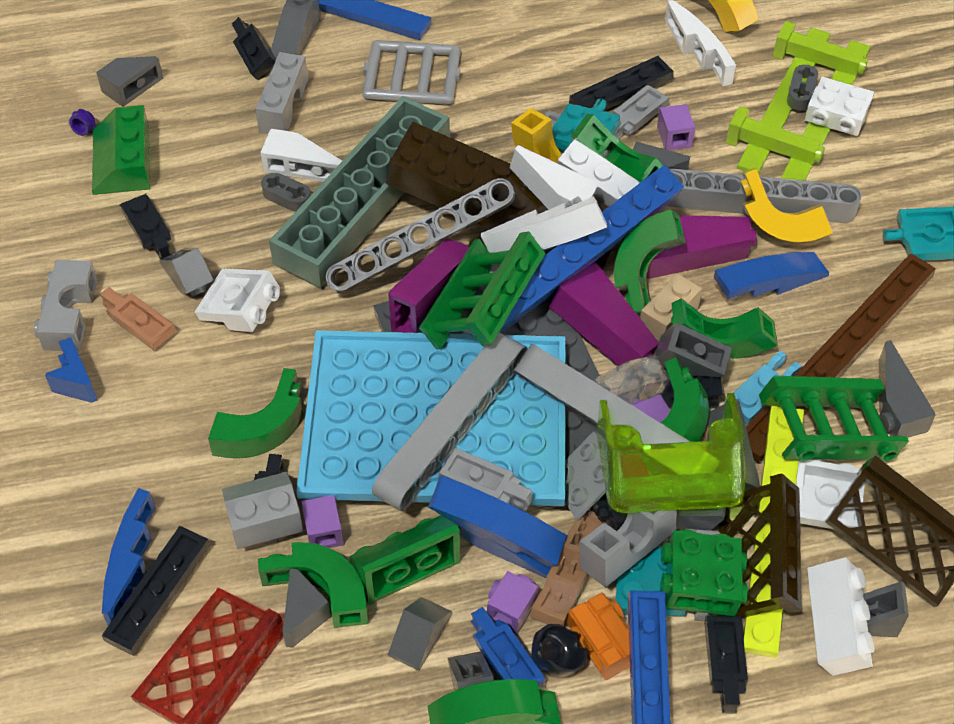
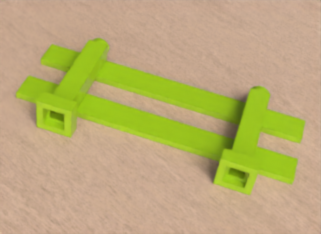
[726,21,871,181]

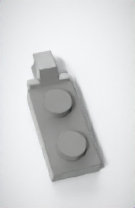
[613,85,669,140]
[438,448,532,511]

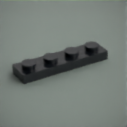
[569,56,674,111]
[102,526,210,656]

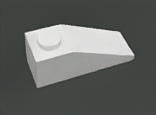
[261,129,342,182]
[510,145,599,210]

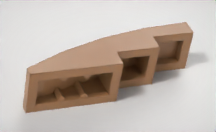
[530,508,607,626]

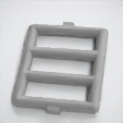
[362,40,460,105]

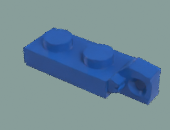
[471,607,545,687]

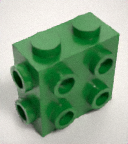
[660,529,748,616]

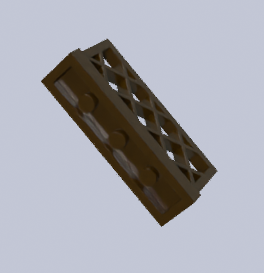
[824,456,954,607]
[717,473,801,618]

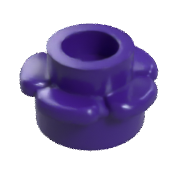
[69,109,96,136]

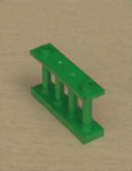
[419,231,545,349]
[759,376,909,462]

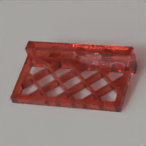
[131,587,284,724]

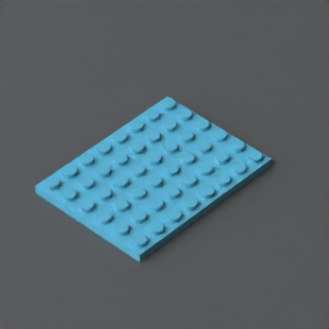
[296,330,565,506]

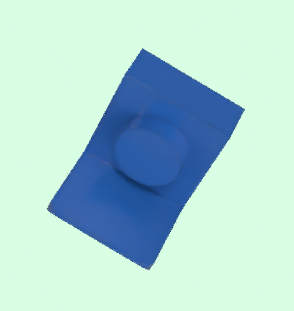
[45,337,98,403]

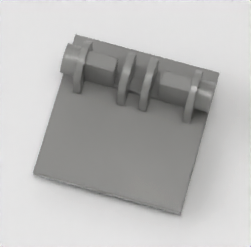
[565,431,626,520]

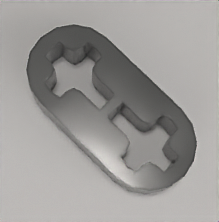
[787,64,818,110]
[261,173,311,212]

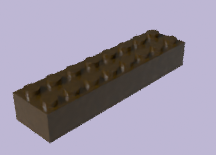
[385,122,612,271]

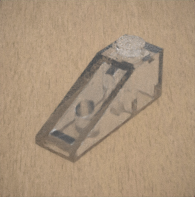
[573,355,670,421]

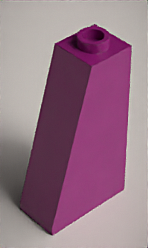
[646,215,756,279]
[388,238,469,333]
[549,263,659,376]

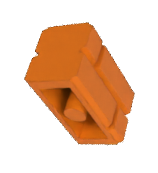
[567,592,630,680]

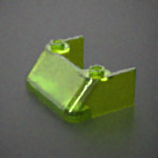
[597,393,745,513]

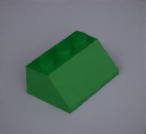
[92,105,150,195]
[349,515,460,604]

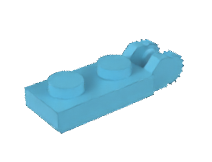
[724,351,802,425]

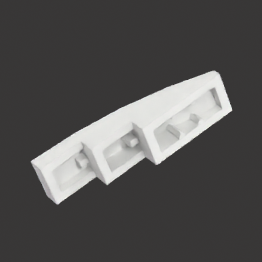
[665,0,736,86]
[481,196,607,253]

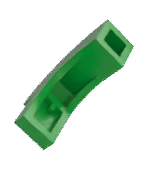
[570,113,663,183]
[614,209,686,316]
[671,298,778,359]
[640,357,709,475]
[208,368,303,459]
[258,542,369,628]
[427,679,561,724]

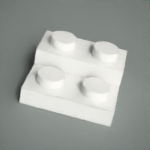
[804,77,874,136]
[194,268,280,332]
[796,459,865,533]

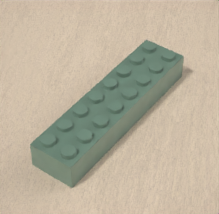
[269,96,450,288]

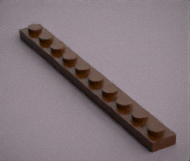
[746,253,936,463]

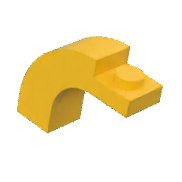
[708,0,759,32]
[511,107,562,163]
[740,168,833,242]

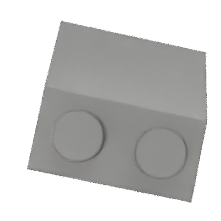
[222,472,303,549]

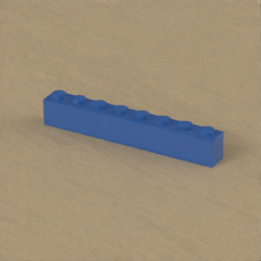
[499,164,684,333]

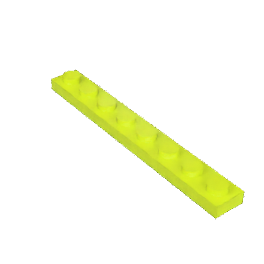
[743,406,804,658]

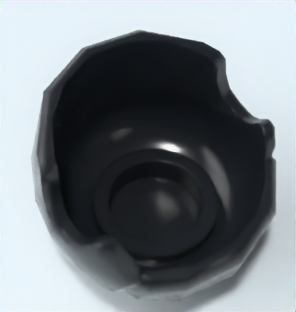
[531,624,588,677]

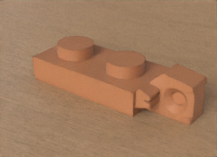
[100,287,176,351]

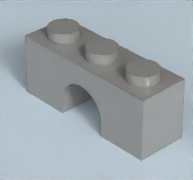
[255,52,308,134]
[34,260,98,352]
[580,486,677,587]

